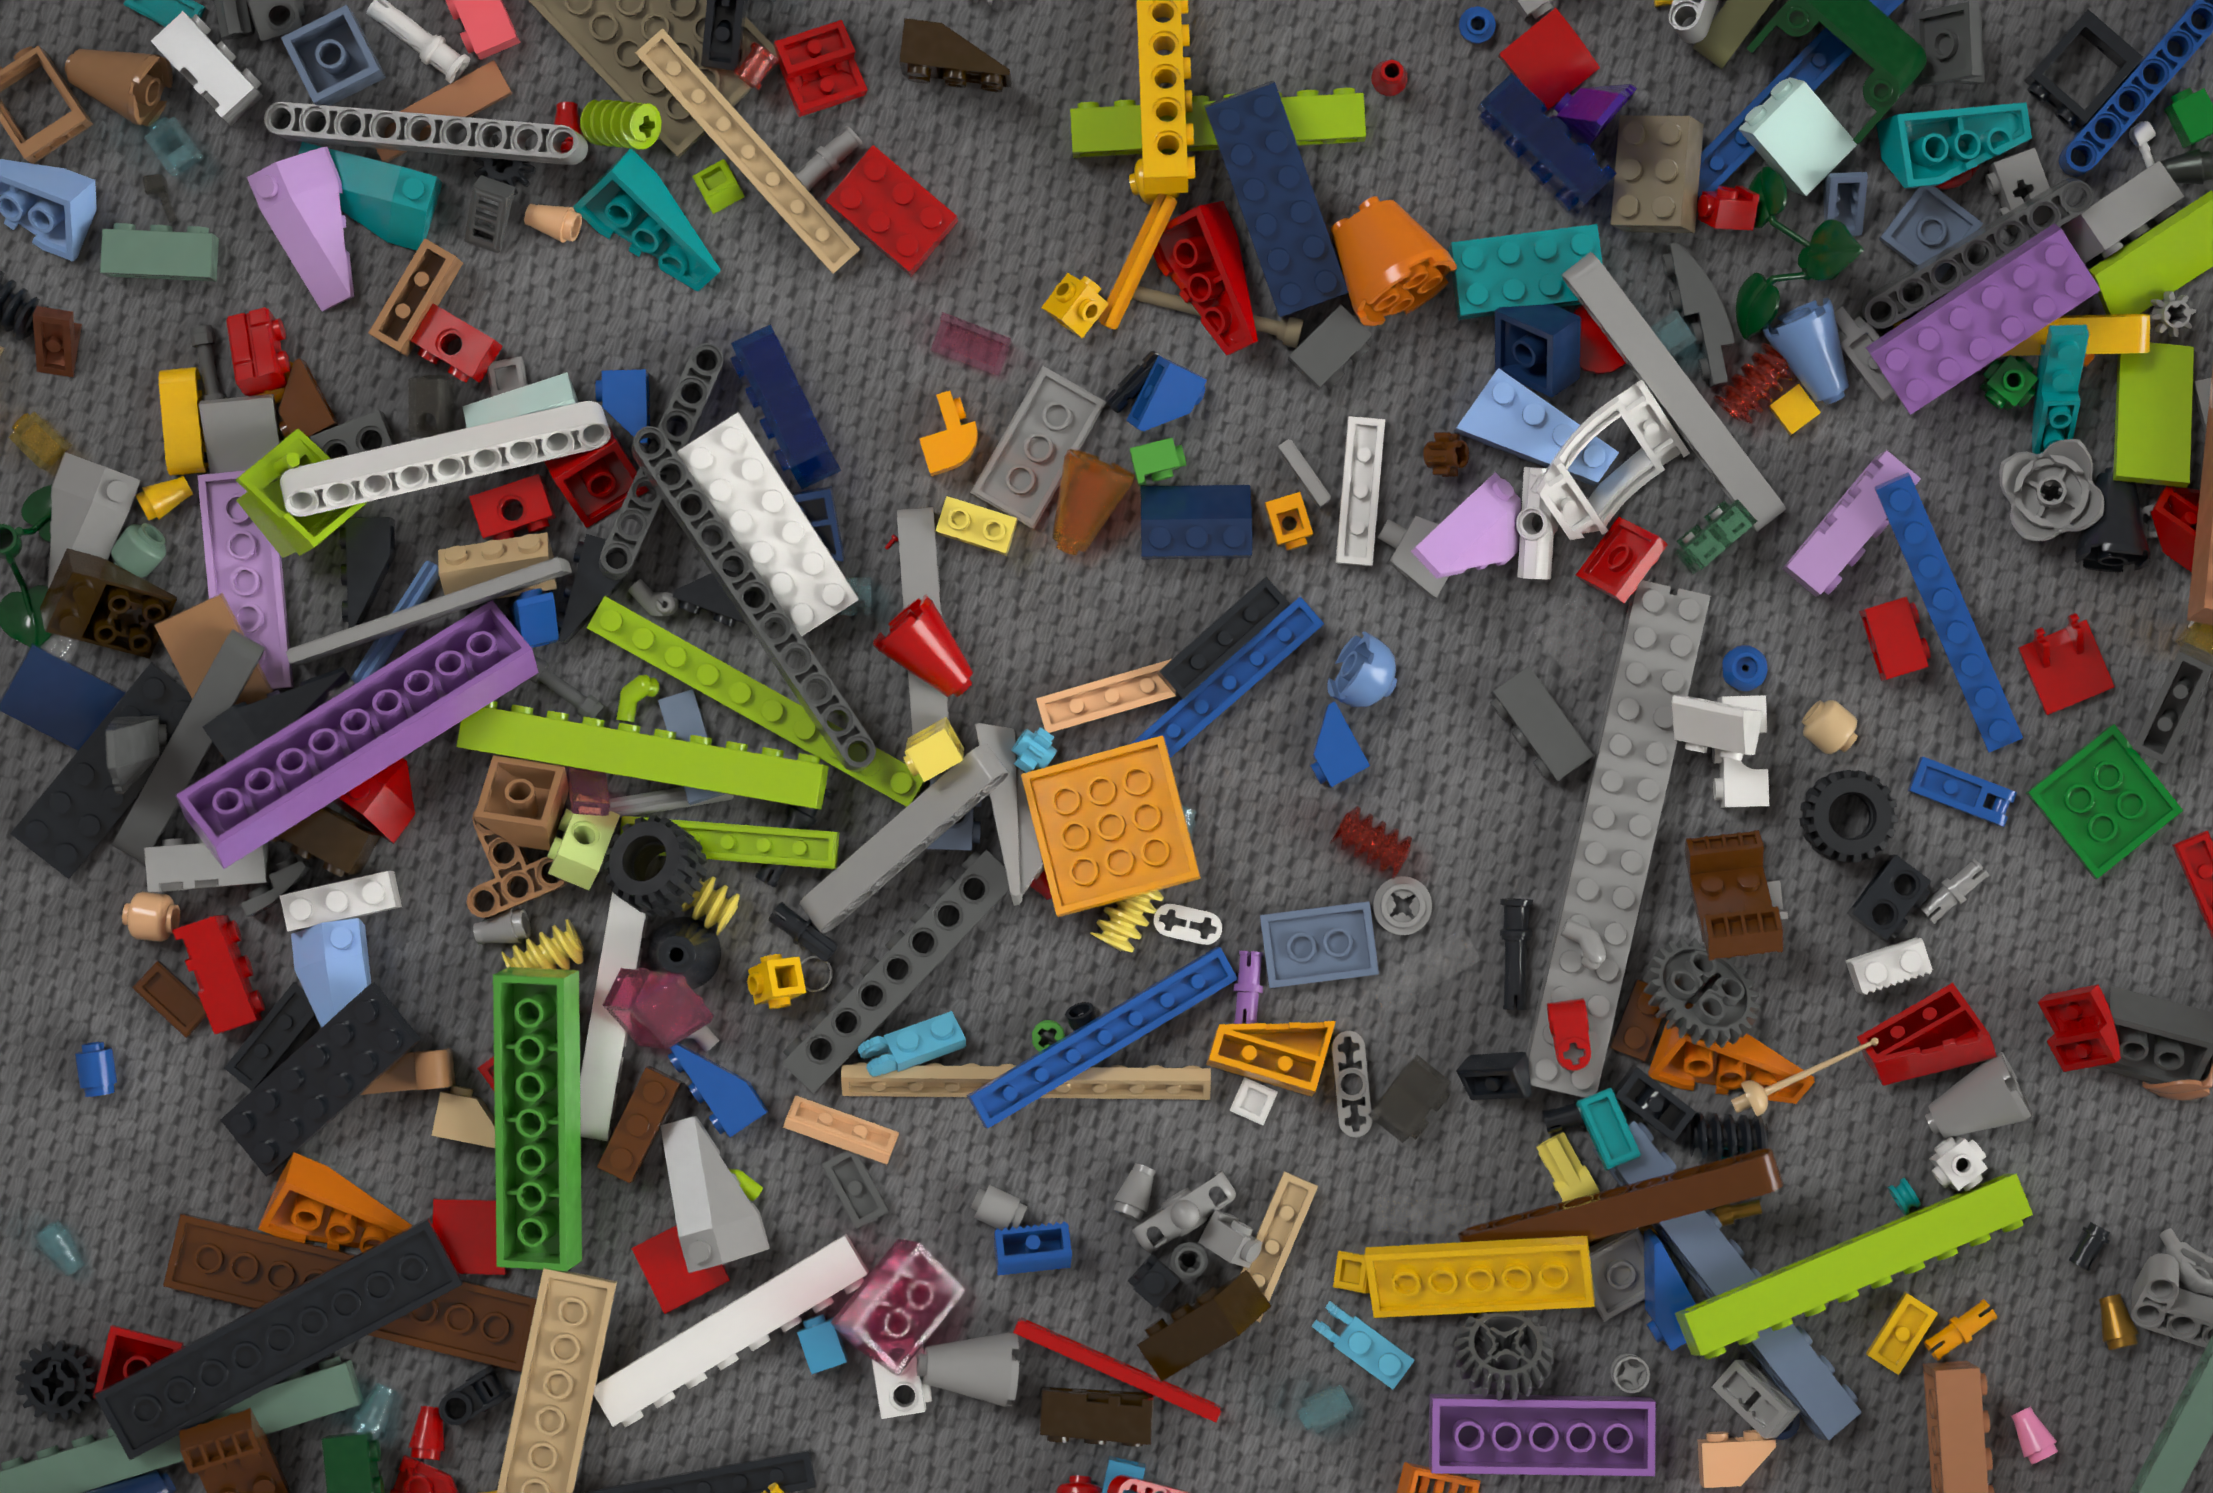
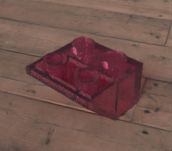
[602,968,714,1049]

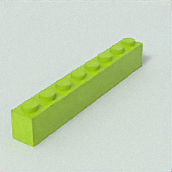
[1070,88,1366,158]

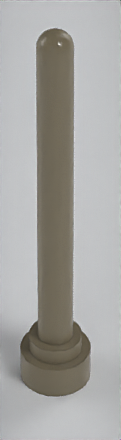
[1132,286,1304,348]

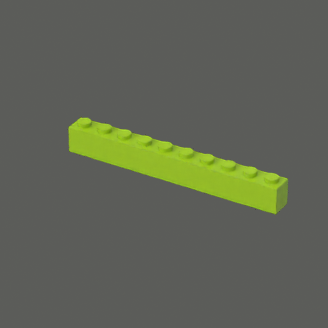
[587,596,925,807]
[456,701,829,810]
[1675,1173,2033,1360]

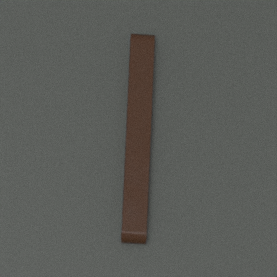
[1458,1148,1783,1242]

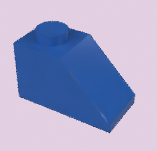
[1126,355,1207,431]
[595,369,651,446]
[1310,701,1370,788]

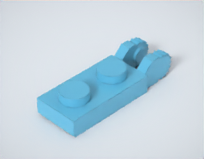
[857,1011,966,1077]
[1312,1301,1415,1390]

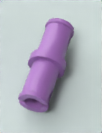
[1234,951,1263,1024]

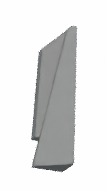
[975,723,1044,906]

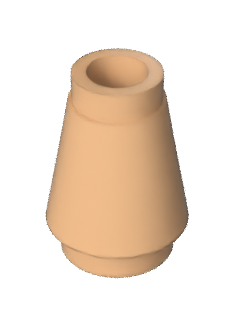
[524,204,582,243]

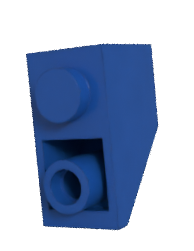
[509,588,559,648]

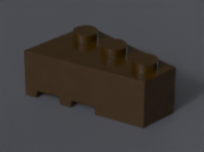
[1137,1270,1272,1381]
[1040,1387,1154,1447]

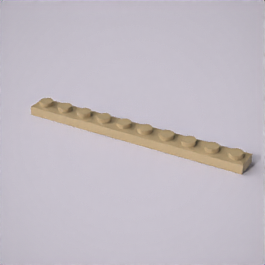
[841,1062,1211,1100]

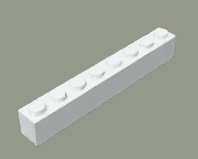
[594,1234,869,1427]

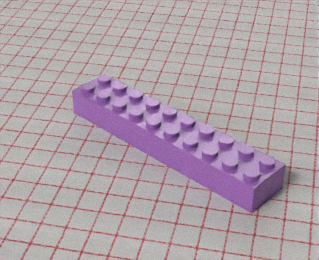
[176,600,539,869]

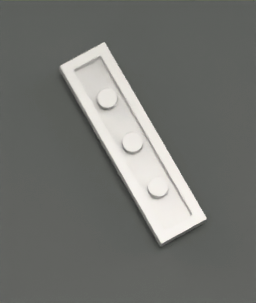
[1335,416,1385,566]

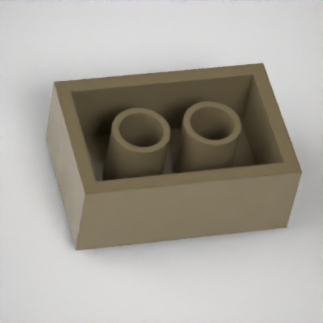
[1611,115,1704,233]

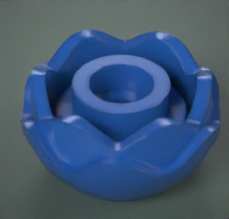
[1722,645,1768,692]

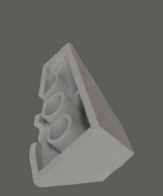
[48,452,141,589]
[660,1116,770,1273]

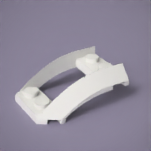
[1536,379,1690,540]

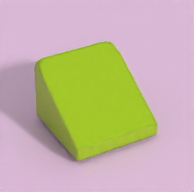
[692,159,745,214]

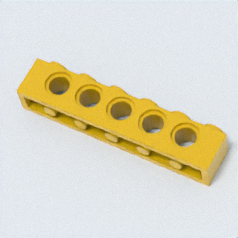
[1136,0,1195,194]

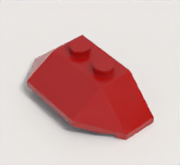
[2151,486,2200,572]
[332,758,415,845]

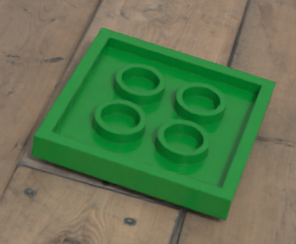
[2026,724,2183,879]

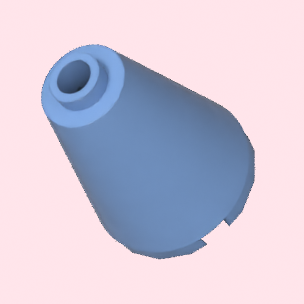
[1763,298,1849,405]

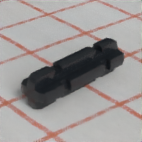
[1105,351,1159,413]

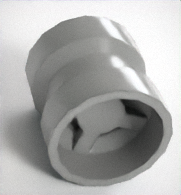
[1610,1353,1650,1393]

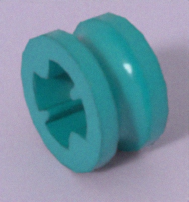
[1888,1178,1921,1215]

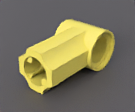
[1536,1132,1600,1202]

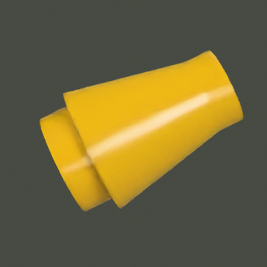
[135,475,193,521]

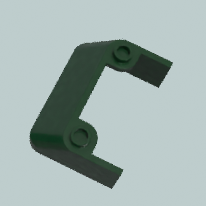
[1747,0,1927,145]

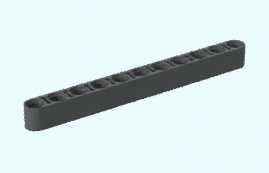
[632,426,875,772]

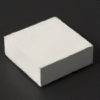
[1229,1077,1278,1125]

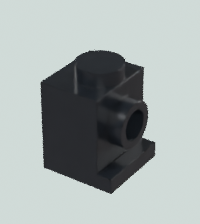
[1128,1253,1180,1309]

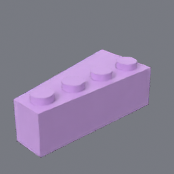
[1782,451,1921,597]

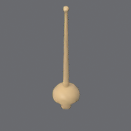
[1731,1038,1879,1116]

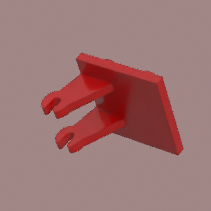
[2018,613,2115,715]

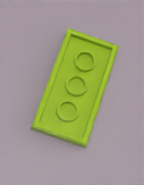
[2088,190,2213,315]
[2113,342,2194,488]

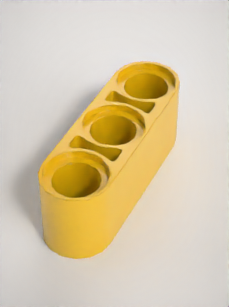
[158,367,208,476]

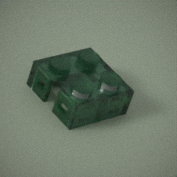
[1674,499,1757,574]

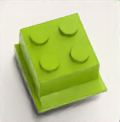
[235,428,369,558]

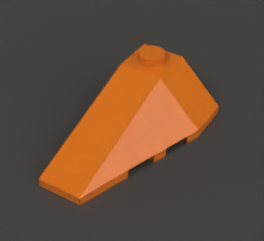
[1648,1003,1814,1104]
[258,1152,413,1252]

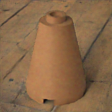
[65,49,173,126]

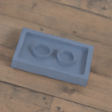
[1260,901,1379,988]

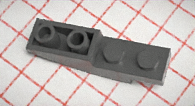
[1662,242,1735,388]

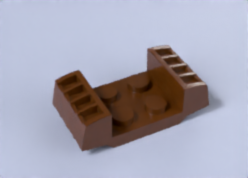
[1685,830,1783,961]
[179,1408,290,1493]

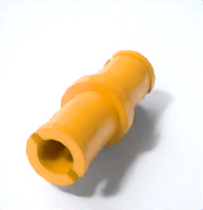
[1924,1299,1997,1361]

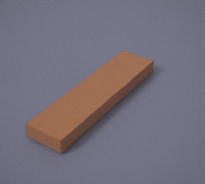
[376,60,513,163]

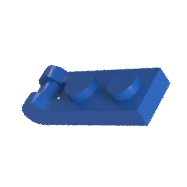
[1908,756,2017,827]

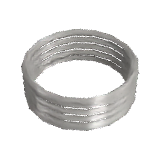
[801,956,833,992]

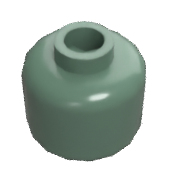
[111,523,166,578]

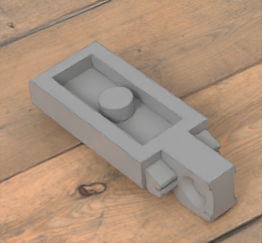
[1834,306,1895,403]

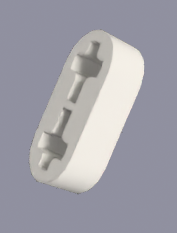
[1154,904,1222,945]

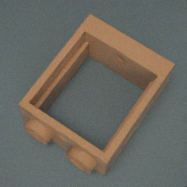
[0,46,94,164]

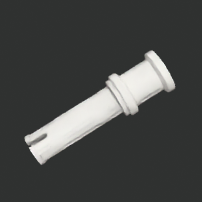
[367,0,470,84]

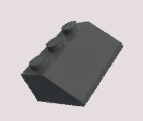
[2092,986,2213,1084]

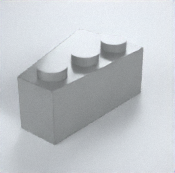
[2060,160,2184,264]
[144,837,271,892]

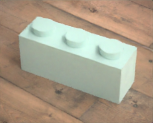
[462,372,579,428]

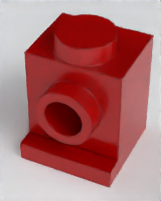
[1697,185,1760,231]

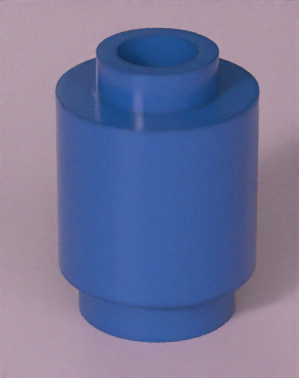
[75,1041,117,1097]

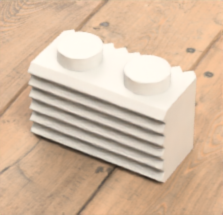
[1846,938,1933,995]

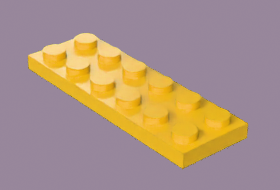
[1364,1236,1595,1318]

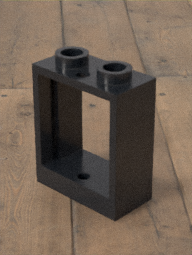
[2024,9,2143,128]

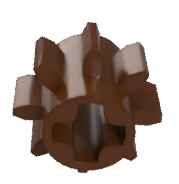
[1423,432,1469,477]

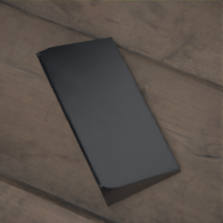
[1456,1052,1531,1100]

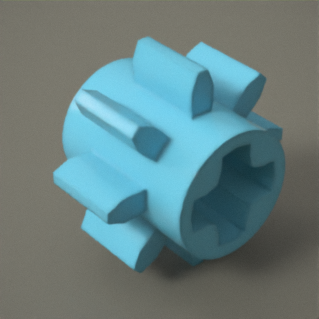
[1011,727,1057,773]

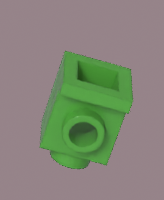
[1130,437,1186,487]

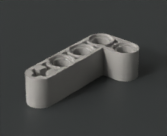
[2131,1253,2213,1348]

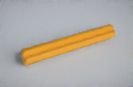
[1098,194,1177,329]

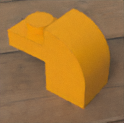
[919,391,978,476]

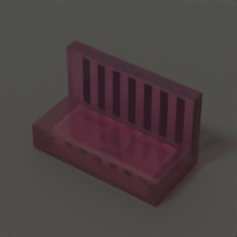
[930,312,1012,377]

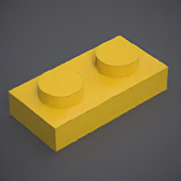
[1866,1292,1938,1375]

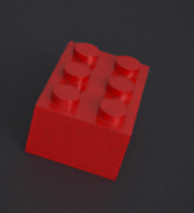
[825,145,958,277]

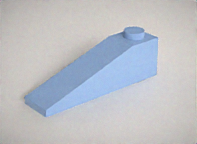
[0,159,97,261]
[291,918,371,1028]

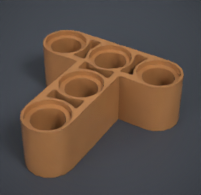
[467,808,568,918]

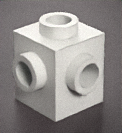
[1929,1137,1988,1191]

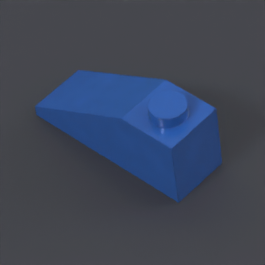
[1644,1228,1696,1351]

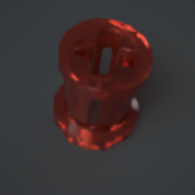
[732,42,780,91]

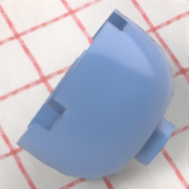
[1327,632,1397,707]

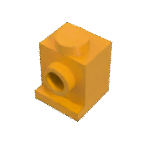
[1264,492,1313,551]

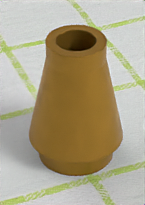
[2099,1294,2139,1350]

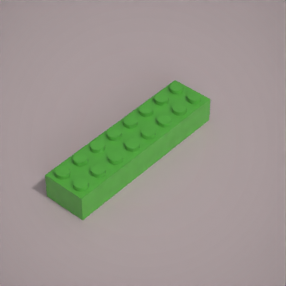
[493,967,582,1271]

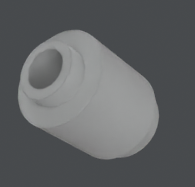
[970,1184,1028,1231]

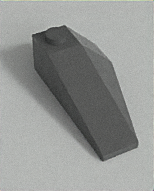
[106,715,168,794]

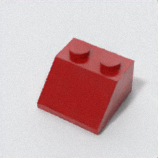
[544,425,649,528]

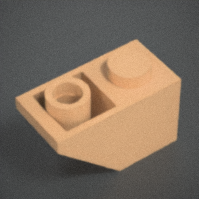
[1697,1430,1776,1488]

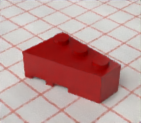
[172,915,265,1035]
[1857,983,1997,1086]

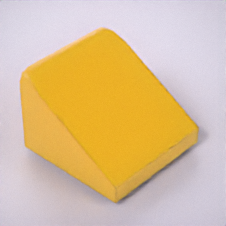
[1333,1251,1370,1293]

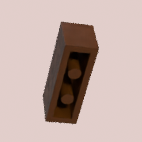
[597,1066,682,1183]

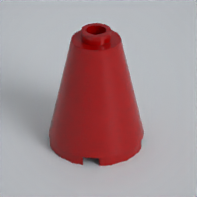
[873,594,973,697]

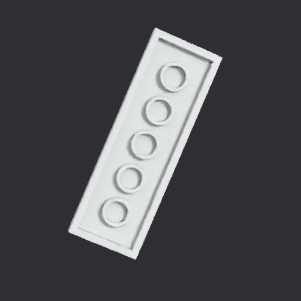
[677,412,859,636]

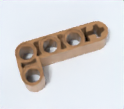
[361,1048,456,1095]

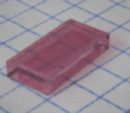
[568,768,610,816]

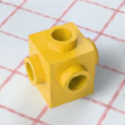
[1041,273,1109,339]
[747,954,806,1009]

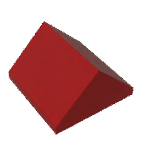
[93,1325,184,1398]

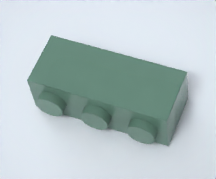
[100,223,219,282]

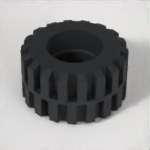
[1799,770,1898,862]
[604,815,707,917]

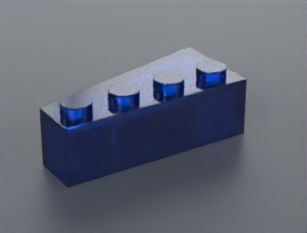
[1477,73,1617,214]

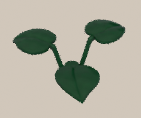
[1736,167,1864,340]
[0,485,53,648]

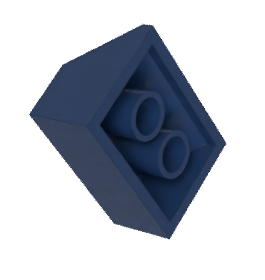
[1140,485,1252,560]

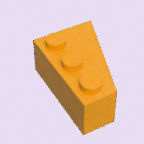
[1206,1021,1336,1097]

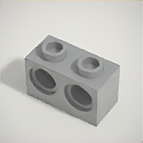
[1712,1359,1801,1439]

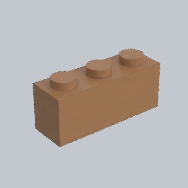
[368,238,463,357]

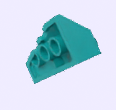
[1876,102,2032,188]
[298,142,443,251]
[573,148,721,292]

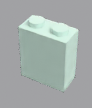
[1738,77,1857,196]

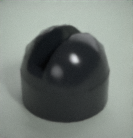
[1065,1002,1097,1031]

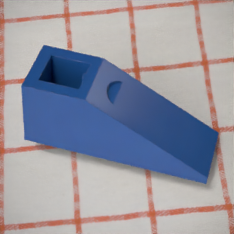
[668,1042,769,1137]

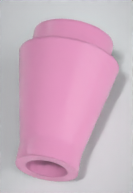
[2011,1406,2058,1465]

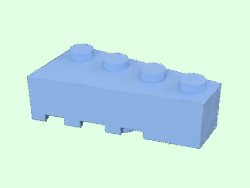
[1453,368,1619,486]

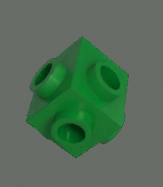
[1979,355,2039,411]

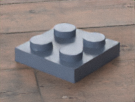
[1879,186,1983,281]

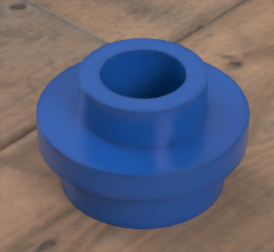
[1459,6,1496,44]

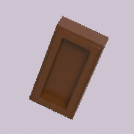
[132,961,207,1038]

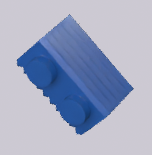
[994,1221,1072,1275]

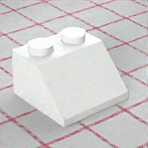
[1672,695,1764,760]

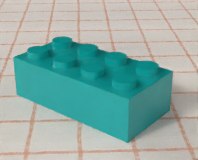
[1448,224,1603,320]

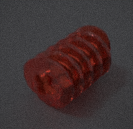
[1713,343,1793,424]
[1330,806,1412,880]

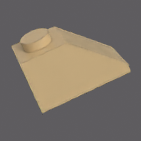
[431,1086,495,1148]

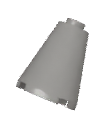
[1925,1052,2034,1138]
[916,1332,1019,1407]

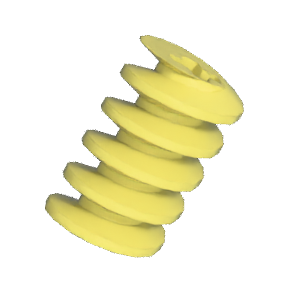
[681,876,740,936]
[1090,890,1164,952]
[502,919,584,970]

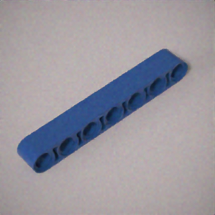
[2059,0,2213,177]

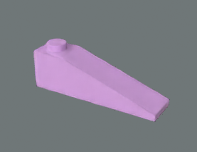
[247,147,354,311]
[1411,472,1521,578]

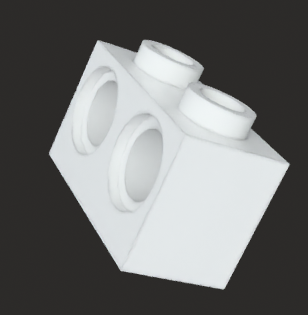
[870,1335,932,1419]

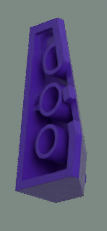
[1553,84,1637,150]

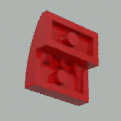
[1498,8,1600,114]
[774,20,868,117]
[2037,984,2121,1072]

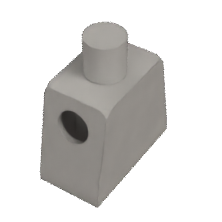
[1377,516,1449,600]

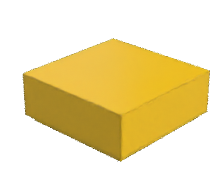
[1768,384,1821,436]

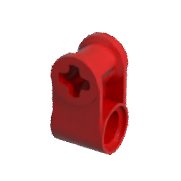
[1547,998,1591,1071]

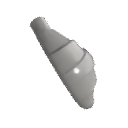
[2159,1228,2213,1296]

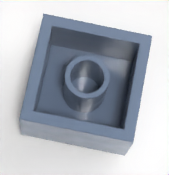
[281,5,386,106]

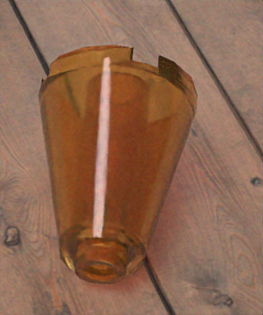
[1052,449,1135,555]

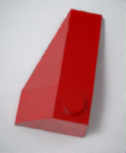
[1153,201,1258,356]

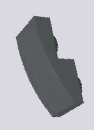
[241,857,311,917]

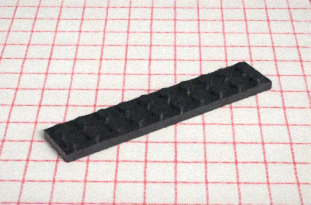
[94,1218,463,1460]

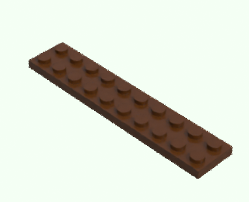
[163,1213,537,1372]

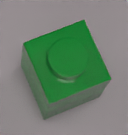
[2164,87,2213,149]

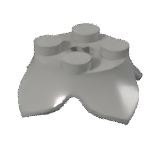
[1999,439,2104,541]

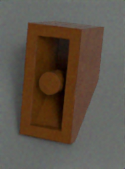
[278,358,339,439]

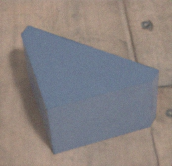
[1822,172,1868,236]

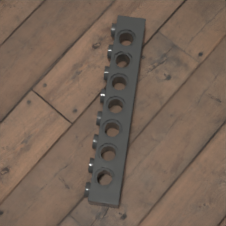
[782,850,1010,1094]

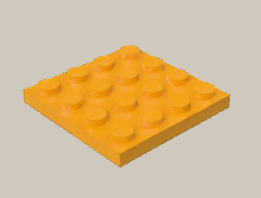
[1021,735,1201,917]

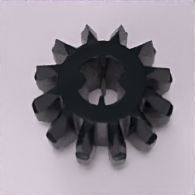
[473,134,536,195]

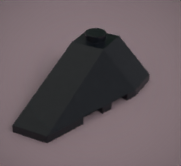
[202,667,355,763]

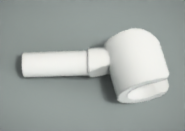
[2129,121,2156,168]

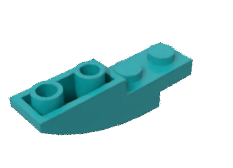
[2032,325,2089,454]

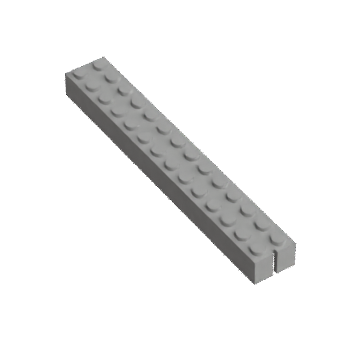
[1526,580,1711,1098]

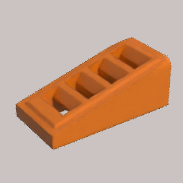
[1397,1462,1481,1493]

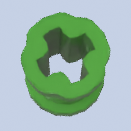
[1032,1020,1065,1052]

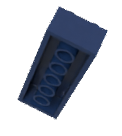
[1204,81,1348,317]

